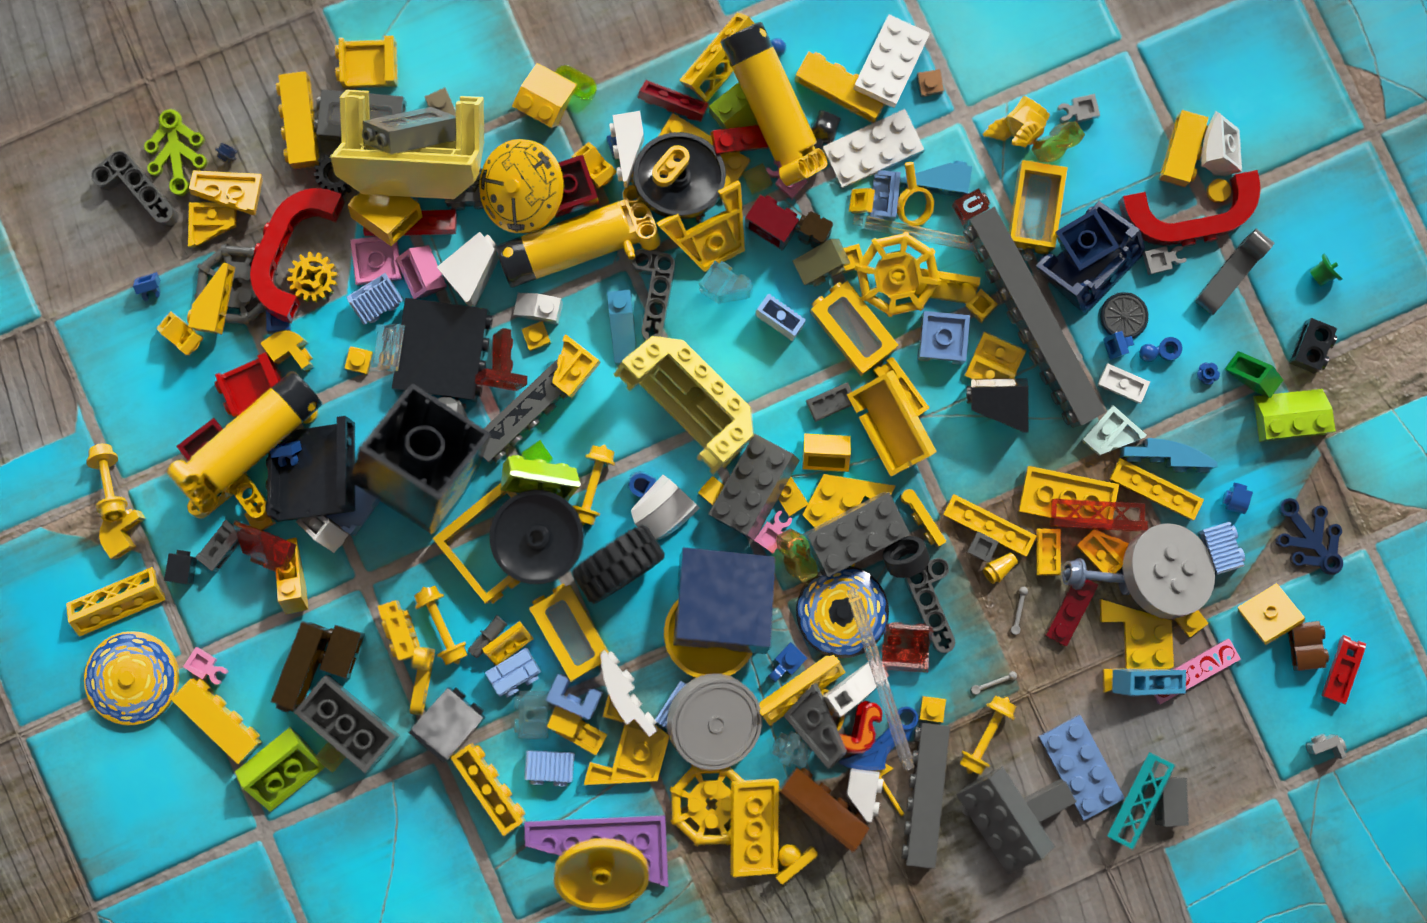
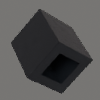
[164,550,197,585]

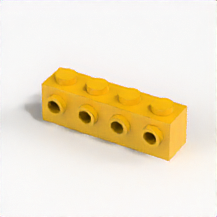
[450,743,526,836]

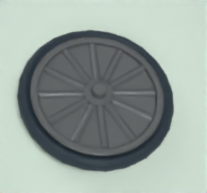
[1100,292,1149,338]

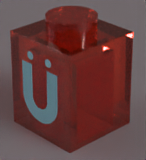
[952,188,990,225]

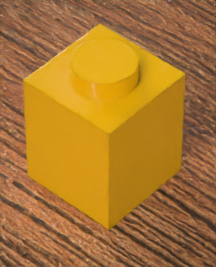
[547,705,585,738]

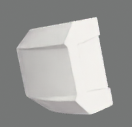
[1201,111,1242,176]
[631,475,699,540]

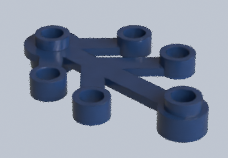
[1276,498,1343,575]

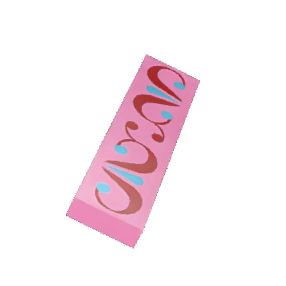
[1154,639,1241,704]

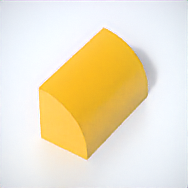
[803,434,851,472]

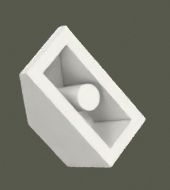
[513,293,563,325]
[296,515,348,553]

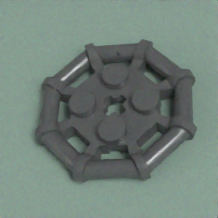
[194,244,278,326]

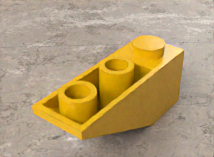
[274,537,308,615]

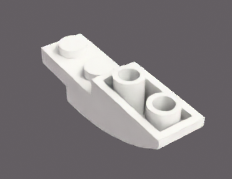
[601,649,657,737]

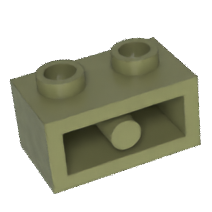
[792,239,851,287]

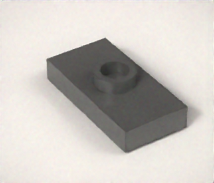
[805,382,852,422]

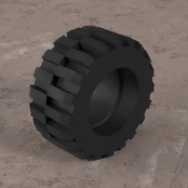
[572,525,664,604]

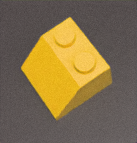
[512,63,578,128]

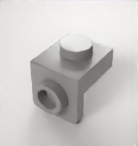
[1305,734,1347,759]

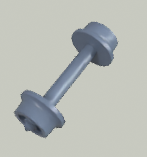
[1062,558,1130,595]

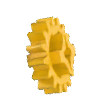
[287,252,339,303]

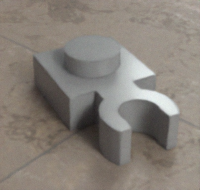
[1057,94,1100,123]
[1142,246,1186,275]

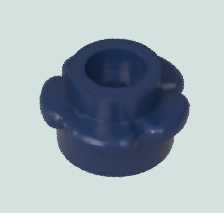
[215,143,238,163]

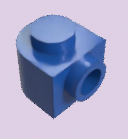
[628,471,656,498]
[1223,483,1253,514]

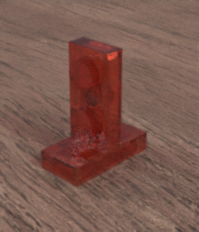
[475,328,527,391]

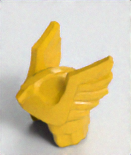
[983,96,1050,147]

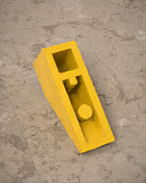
[187,263,235,335]

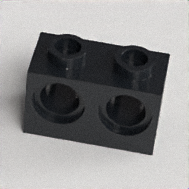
[1289,318,1337,374]

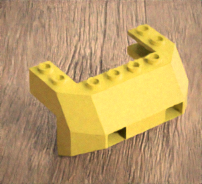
[331,90,484,199]
[613,336,754,474]

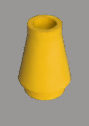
[982,552,1018,584]

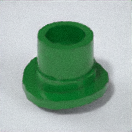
[1310,253,1343,286]

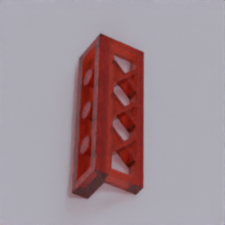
[1050,499,1148,532]

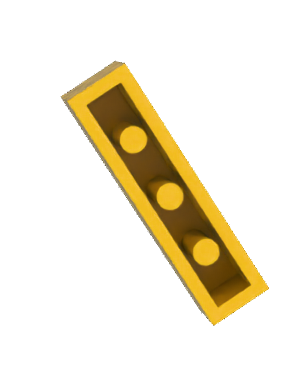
[795,52,885,123]
[276,71,320,169]
[171,678,262,764]

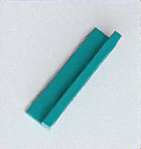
[1107,752,1176,850]

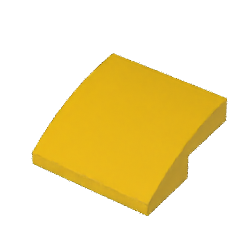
[965,331,1026,379]

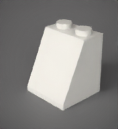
[437,232,499,307]

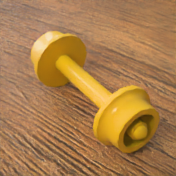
[86,444,128,522]
[572,444,615,525]
[414,586,467,665]
[960,695,1016,775]

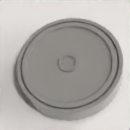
[1123,524,1215,619]
[667,674,762,770]

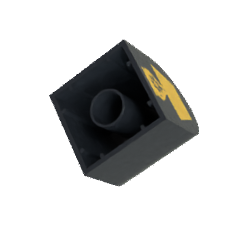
[351,383,491,534]

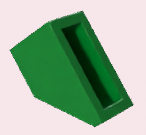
[1225,351,1283,398]

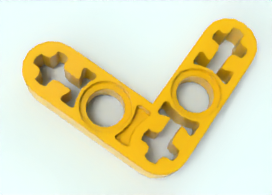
[187,473,269,521]
[410,647,435,716]

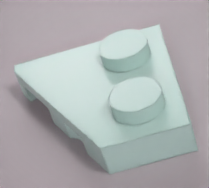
[1081,406,1146,456]

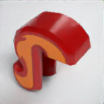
[839,701,883,753]

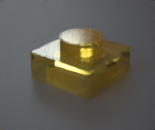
[742,163,773,195]
[315,742,347,773]

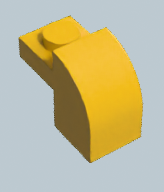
[571,142,617,189]
[156,311,204,355]
[260,330,314,372]
[99,509,146,560]

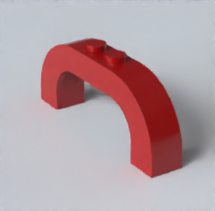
[1119,170,1261,247]
[250,188,345,324]

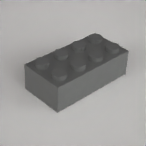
[709,433,800,541]
[802,492,910,577]
[294,675,400,773]
[956,766,1055,875]

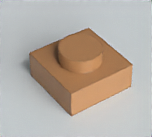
[917,69,944,97]

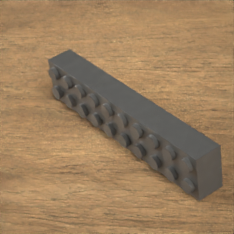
[963,206,1106,428]

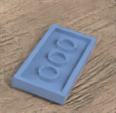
[1038,715,1125,820]

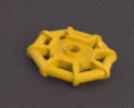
[855,232,941,317]
[669,764,744,847]

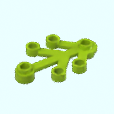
[144,109,208,196]

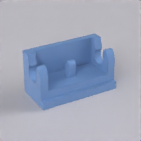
[869,170,901,222]

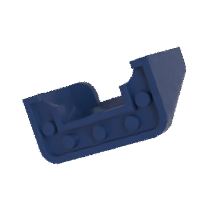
[1036,201,1145,313]

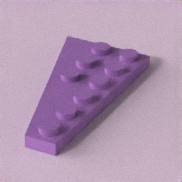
[524,815,668,887]

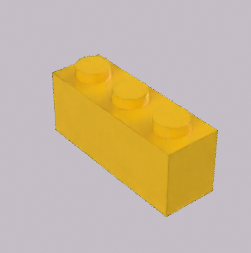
[1159,110,1209,187]

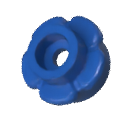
[1197,362,1220,385]

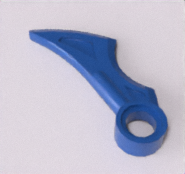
[839,706,918,770]

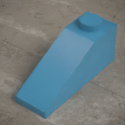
[899,161,972,198]
[607,290,636,364]
[1112,669,1186,695]

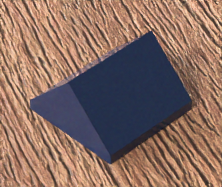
[1055,209,1119,271]

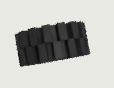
[314,152,352,196]

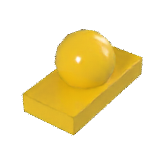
[776,844,818,884]

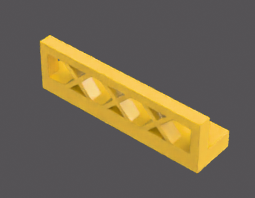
[680,12,755,103]
[891,268,981,304]
[66,567,165,637]
[759,655,846,726]

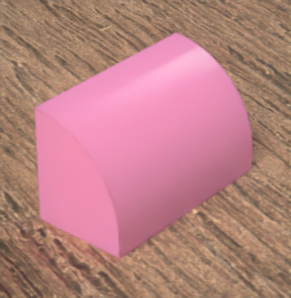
[396,245,447,299]

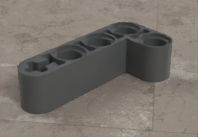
[91,151,178,227]
[1194,228,1274,315]
[632,249,675,341]
[905,558,955,653]

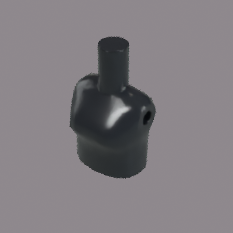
[811,110,841,149]

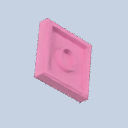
[350,236,402,286]

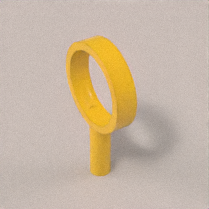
[897,162,934,226]

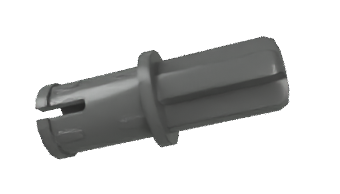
[468,615,508,658]

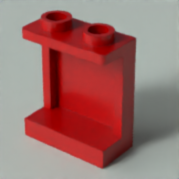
[214,352,281,418]

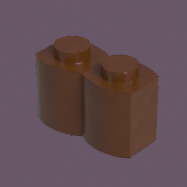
[1288,621,1329,671]

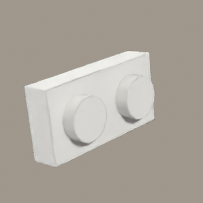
[1097,364,1150,404]

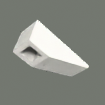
[609,111,644,188]
[823,657,889,717]

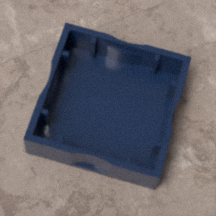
[673,547,775,654]

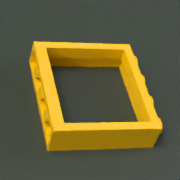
[432,483,521,604]

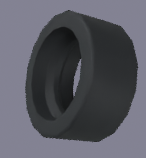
[883,536,930,578]

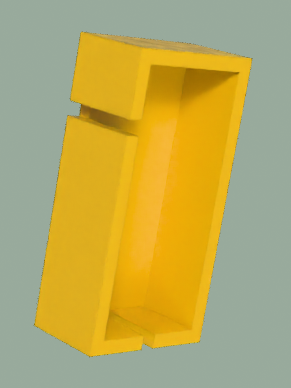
[847,370,937,477]

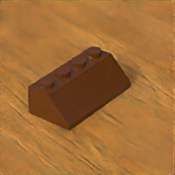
[779,766,870,853]

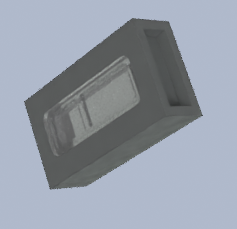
[314,90,407,142]
[362,107,456,154]

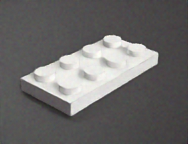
[853,15,930,108]
[822,109,924,189]

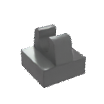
[967,531,999,563]

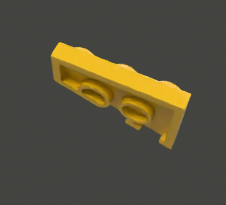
[189,171,263,216]

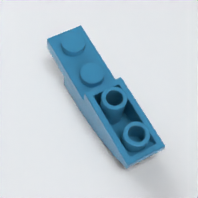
[1120,438,1217,473]

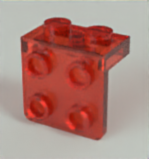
[881,622,933,673]

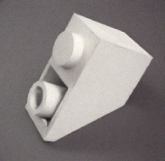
[847,768,883,822]

